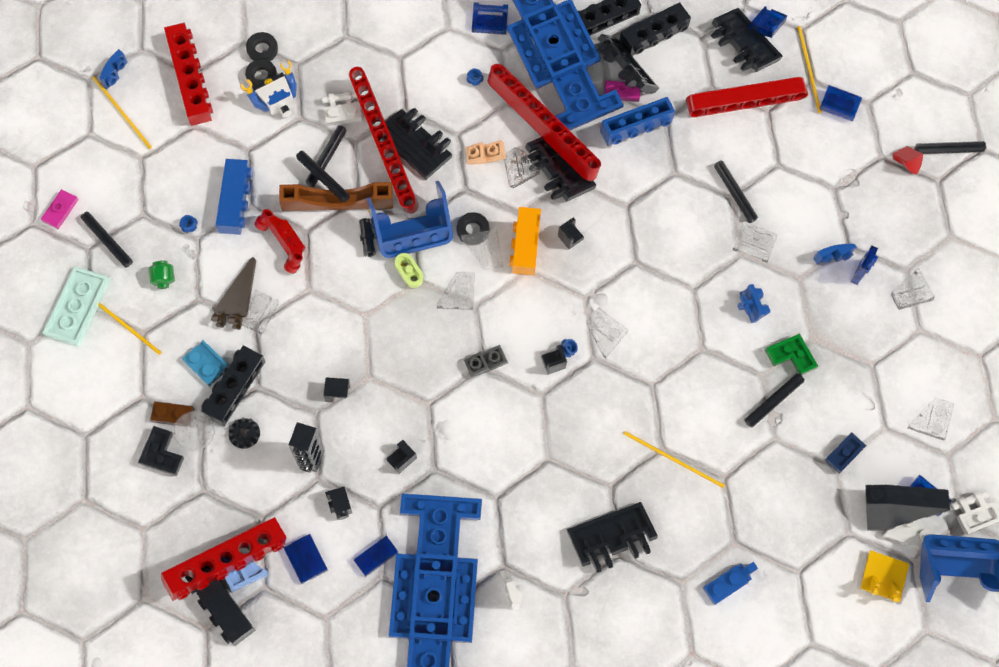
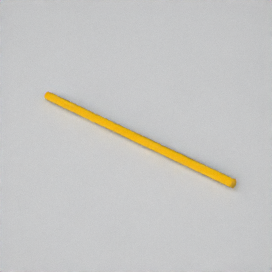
[797,26,822,114]
[92,76,152,149]
[98,302,162,355]
[624,431,725,488]

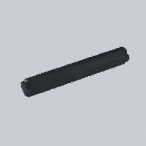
[305,125,347,187]
[914,141,987,154]
[296,150,350,203]
[714,160,758,223]
[80,211,133,268]
[744,373,805,428]

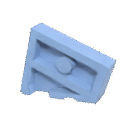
[220,557,268,593]

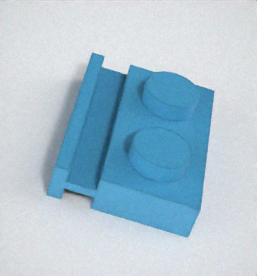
[182,340,228,386]

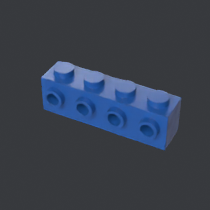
[600,97,675,146]

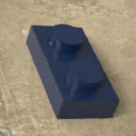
[824,432,867,474]

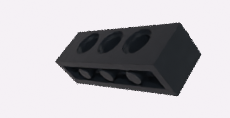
[619,2,691,55]
[201,345,266,427]
[288,422,325,473]

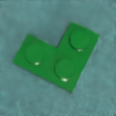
[765,333,818,375]

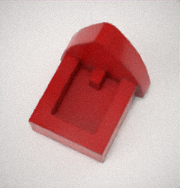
[892,146,923,175]

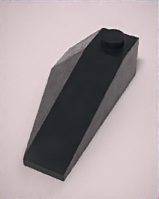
[865,484,950,531]

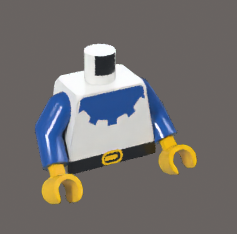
[240,60,297,118]

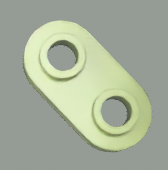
[395,253,424,288]

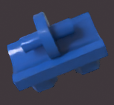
[737,284,770,323]

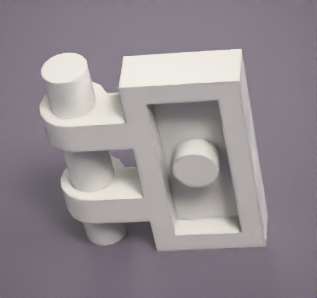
[322,91,362,126]
[950,490,999,535]

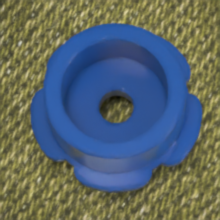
[466,68,484,86]
[179,215,198,233]
[561,339,578,357]

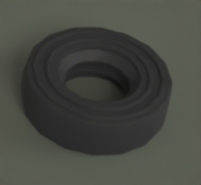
[246,32,278,61]
[245,59,278,87]
[456,212,490,245]

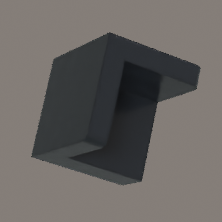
[558,217,584,249]
[541,345,567,375]
[323,377,351,402]
[387,440,417,474]

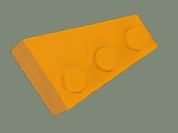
[509,207,541,276]

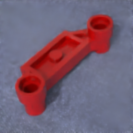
[254,209,306,274]

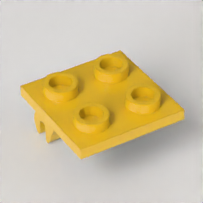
[860,550,909,602]

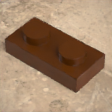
[150,401,194,427]

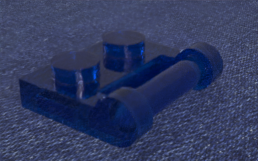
[472,2,508,35]

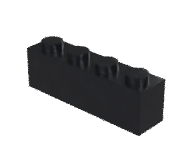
[185,566,256,646]

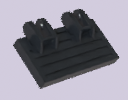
[711,8,783,72]
[596,34,659,93]
[382,108,452,180]
[523,137,596,202]
[567,502,658,573]

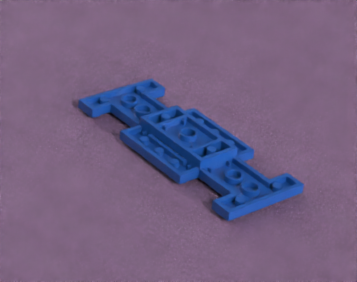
[507,0,624,131]
[389,493,482,667]

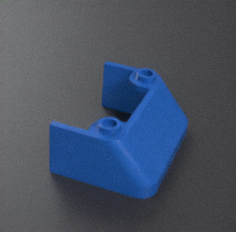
[366,181,453,258]
[919,534,999,602]

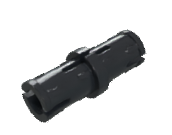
[359,218,376,257]

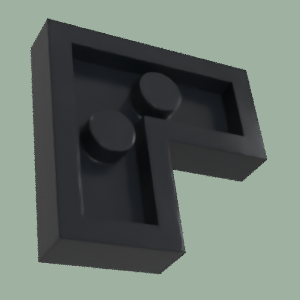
[138,426,184,476]

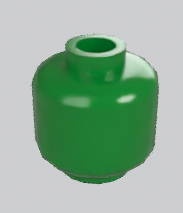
[148,260,175,289]

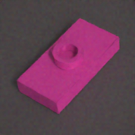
[604,80,640,102]
[41,189,79,229]

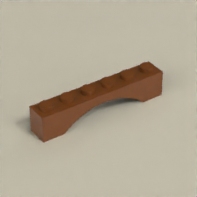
[279,182,393,211]

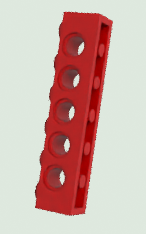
[164,22,214,126]
[161,517,287,601]

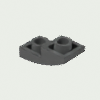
[464,345,509,377]

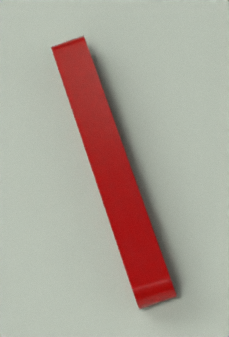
[487,64,601,181]
[349,66,419,214]

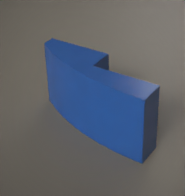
[100,49,128,90]
[813,244,857,265]

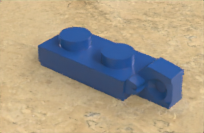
[703,562,758,605]

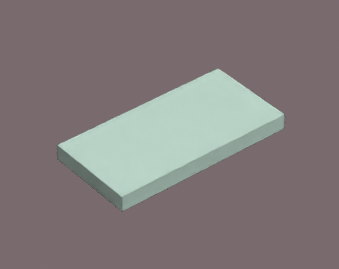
[42,266,111,347]

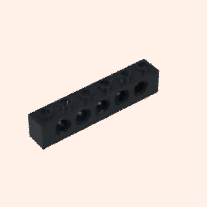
[549,0,642,44]

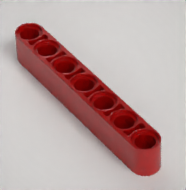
[686,77,808,117]

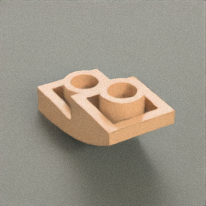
[466,140,506,165]

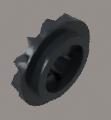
[228,417,260,449]

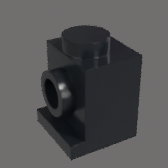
[325,486,352,520]

